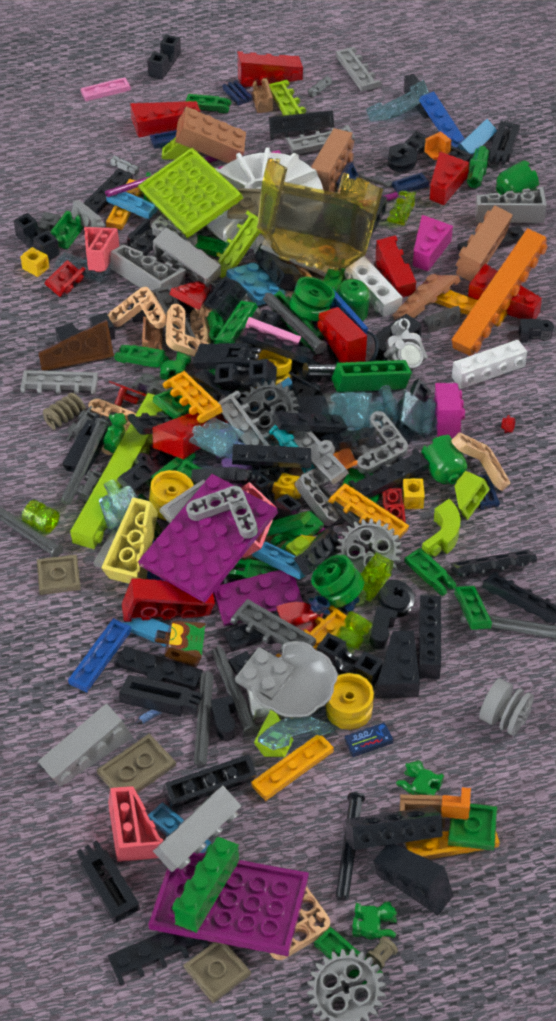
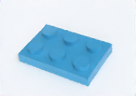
[226,262,286,306]

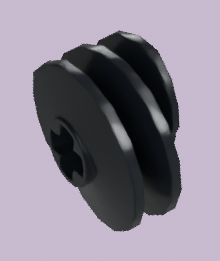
[387,144,417,172]
[377,580,415,618]

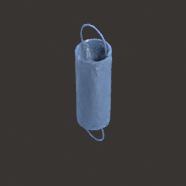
[136,710,162,724]

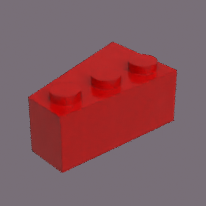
[429,151,469,205]

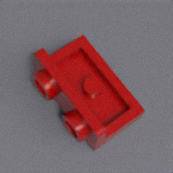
[44,260,86,297]

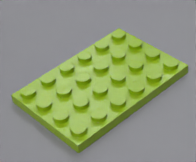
[138,148,244,238]

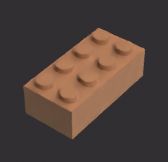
[175,107,246,163]
[311,128,354,199]
[456,205,513,282]

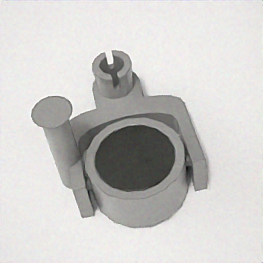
[384,318,428,371]

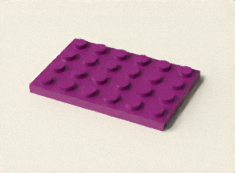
[138,474,278,603]
[149,852,309,956]

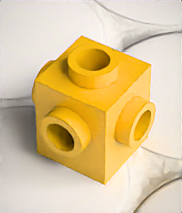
[272,473,301,501]

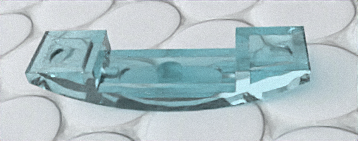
[366,80,429,122]
[258,715,336,750]

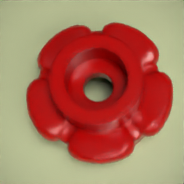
[501,415,515,433]

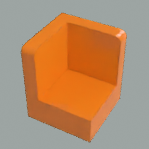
[425,131,451,160]
[333,448,358,469]
[441,787,471,820]

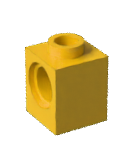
[20,247,50,277]
[402,478,425,509]

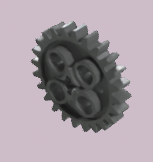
[240,381,300,441]

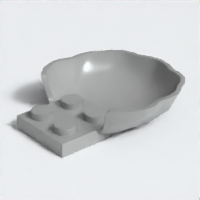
[235,641,338,718]

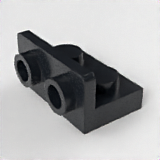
[127,218,157,256]
[203,277,247,320]

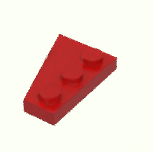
[169,281,210,310]

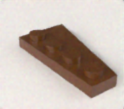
[38,320,114,371]

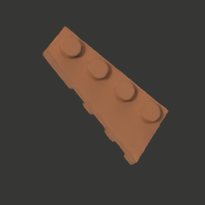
[393,274,461,320]

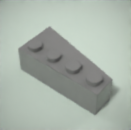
[475,187,547,224]
[153,227,221,288]
[110,244,186,290]
[38,703,134,787]
[153,786,241,872]

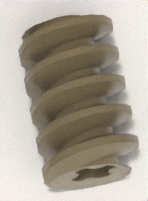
[43,393,86,430]

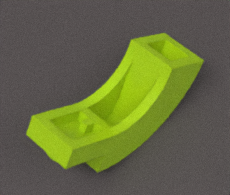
[422,499,460,557]

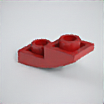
[382,488,406,523]

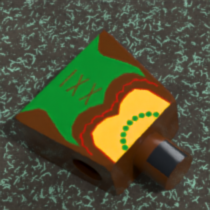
[154,621,206,667]

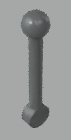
[359,174,392,188]

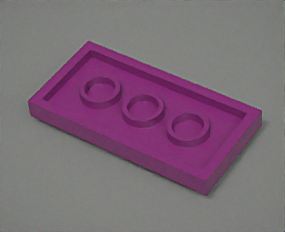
[213,570,303,627]

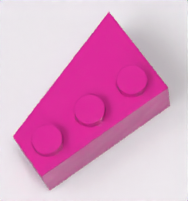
[413,215,453,271]
[434,383,465,438]

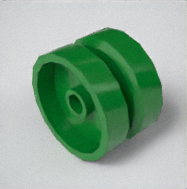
[289,277,335,321]
[311,555,365,608]

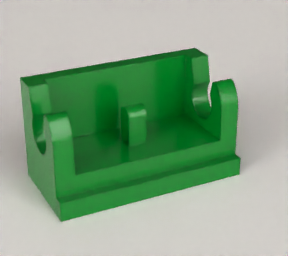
[51,211,83,250]

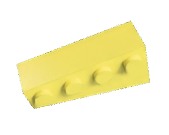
[101,498,158,584]

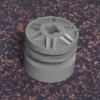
[479,678,534,736]

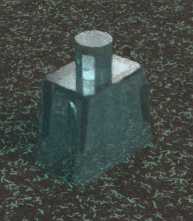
[99,479,138,530]

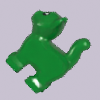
[160,351,191,380]
[104,413,127,453]
[396,760,444,795]
[352,901,397,940]

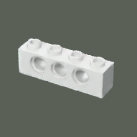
[345,255,402,317]

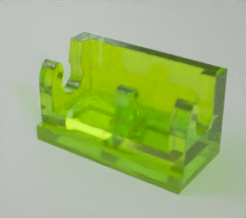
[387,191,416,226]
[361,552,394,602]

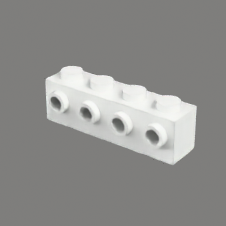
[452,340,527,389]

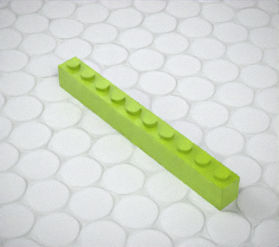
[70,393,168,549]

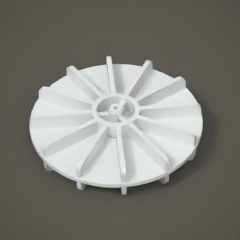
[207,147,324,254]

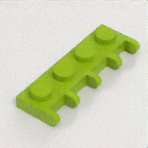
[269,80,306,115]
[217,210,267,279]

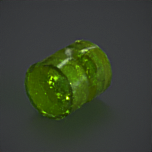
[22,499,60,534]
[335,611,373,650]

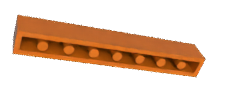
[451,228,548,356]

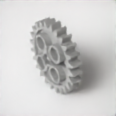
[336,518,402,583]
[307,949,387,1021]

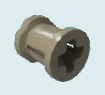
[366,936,398,969]

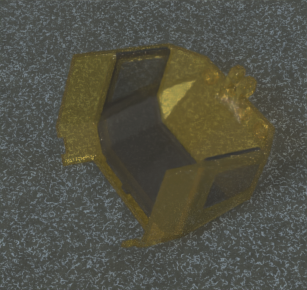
[257,158,383,270]

